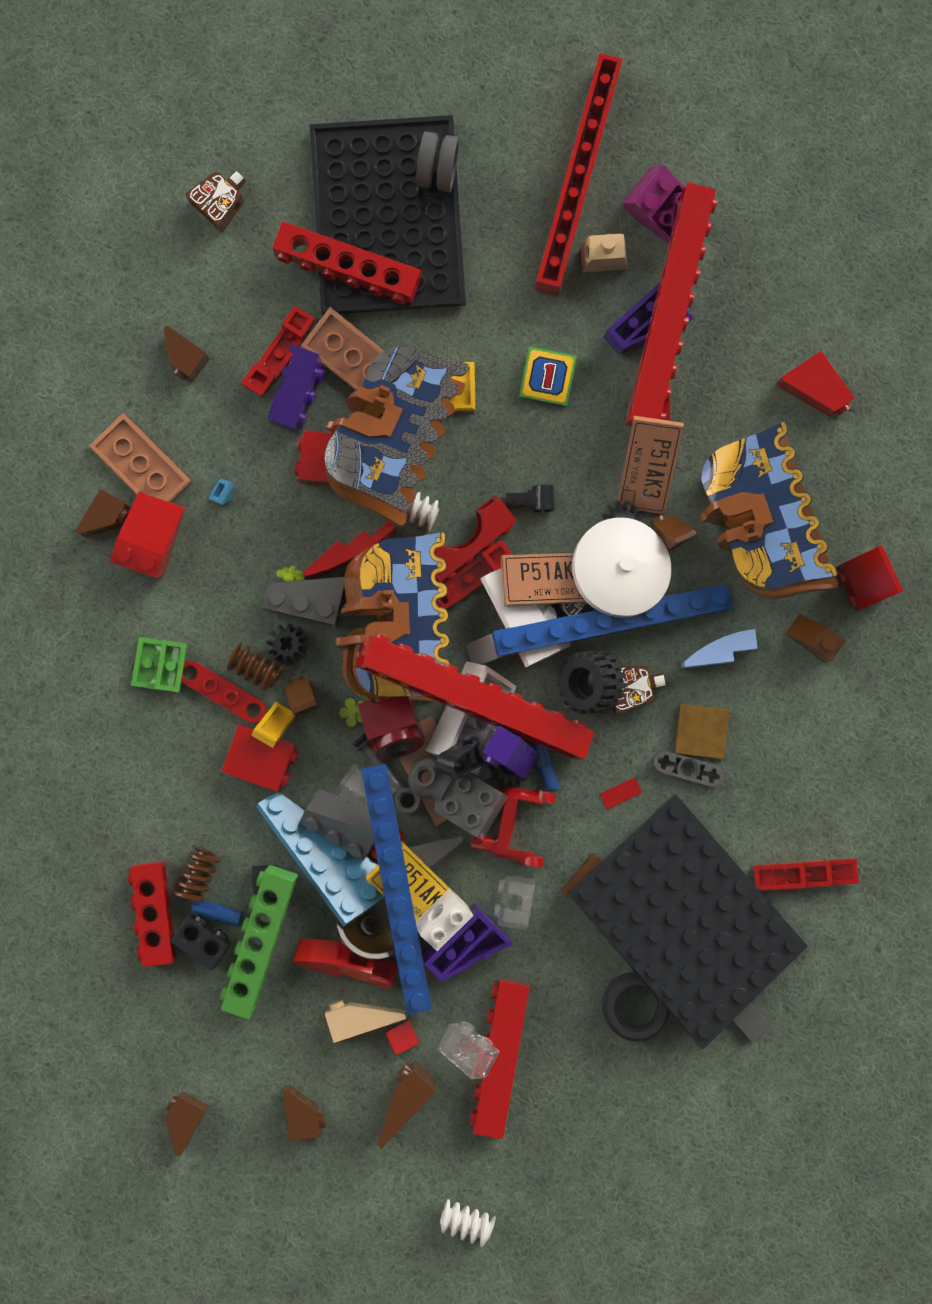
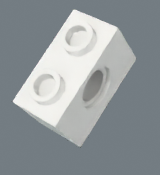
[416,888,474,951]

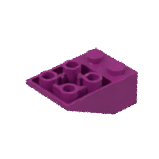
[621,165,684,244]

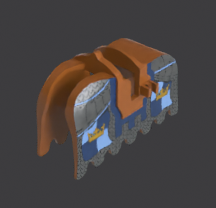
[325,347,469,527]

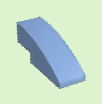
[681,629,758,668]

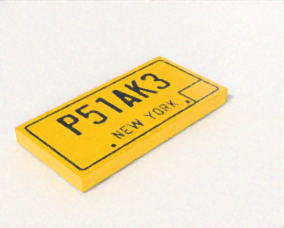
[366,842,469,920]

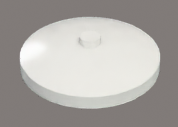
[572,518,671,618]

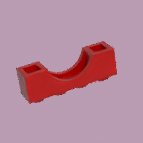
[434,496,517,582]

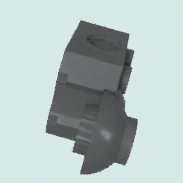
[408,757,508,840]

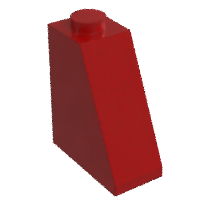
[777,350,855,417]

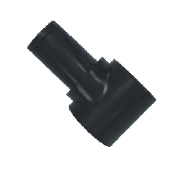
[506,484,555,512]

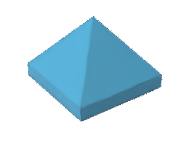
[209,478,234,505]

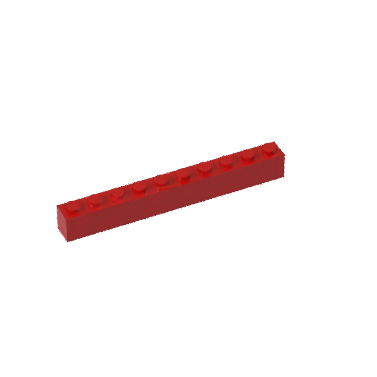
[535,53,623,296]
[625,182,718,427]
[355,634,594,760]

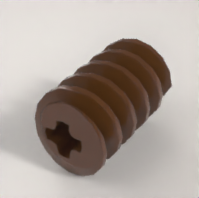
[227,642,284,691]
[173,845,220,901]

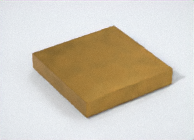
[674,704,730,759]

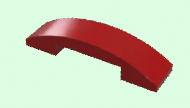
[241,305,315,397]
[436,539,513,610]

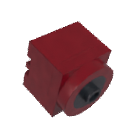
[357,696,425,760]

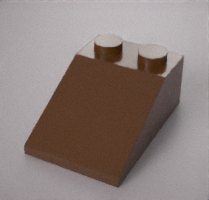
[378,1061,437,1149]

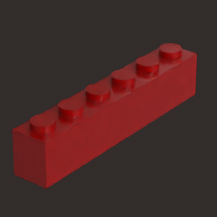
[469,978,530,1139]

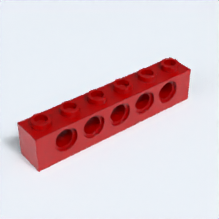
[272,221,421,304]

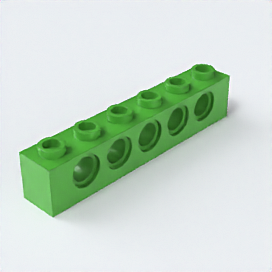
[220,865,298,1020]

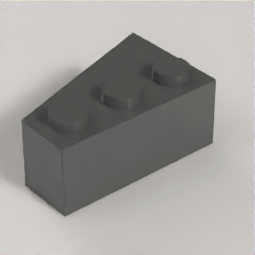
[262,577,345,627]
[299,789,374,861]

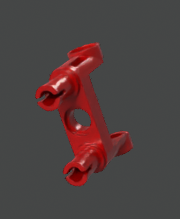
[471,786,557,868]

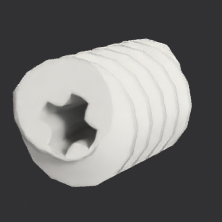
[404,492,439,531]
[440,1199,496,1247]

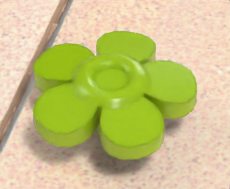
[277,566,305,582]
[339,698,363,727]

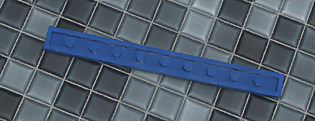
[492,584,733,657]
[360,764,432,1015]

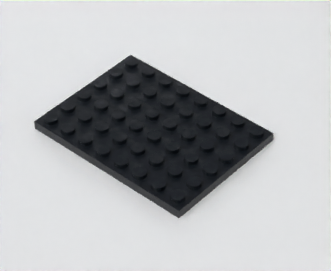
[309,115,466,315]
[567,794,808,1049]

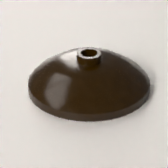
[335,899,395,960]

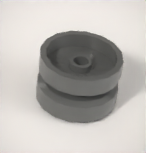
[416,131,459,193]

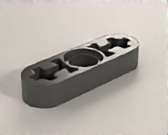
[652,751,724,787]

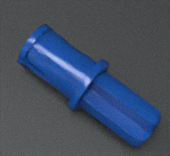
[532,743,560,791]
[192,901,243,927]

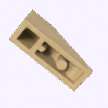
[325,1000,407,1043]

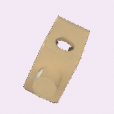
[580,234,628,273]

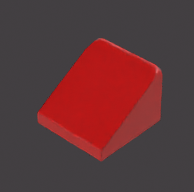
[386,1019,419,1055]

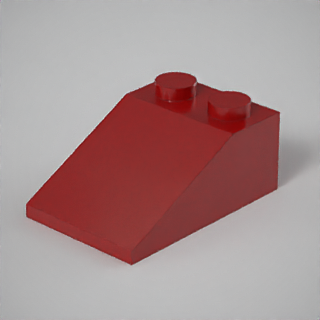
[109,492,186,578]
[836,545,903,611]

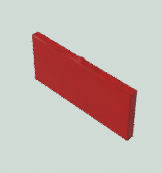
[600,777,642,809]

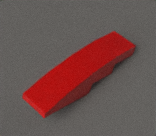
[303,521,397,580]
[754,858,859,890]

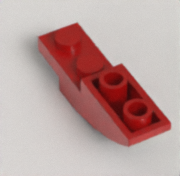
[293,939,397,990]

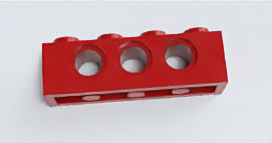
[128,861,177,967]

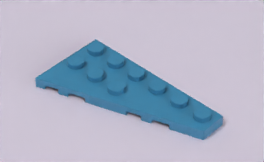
[256,792,385,927]

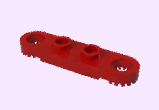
[181,661,267,723]

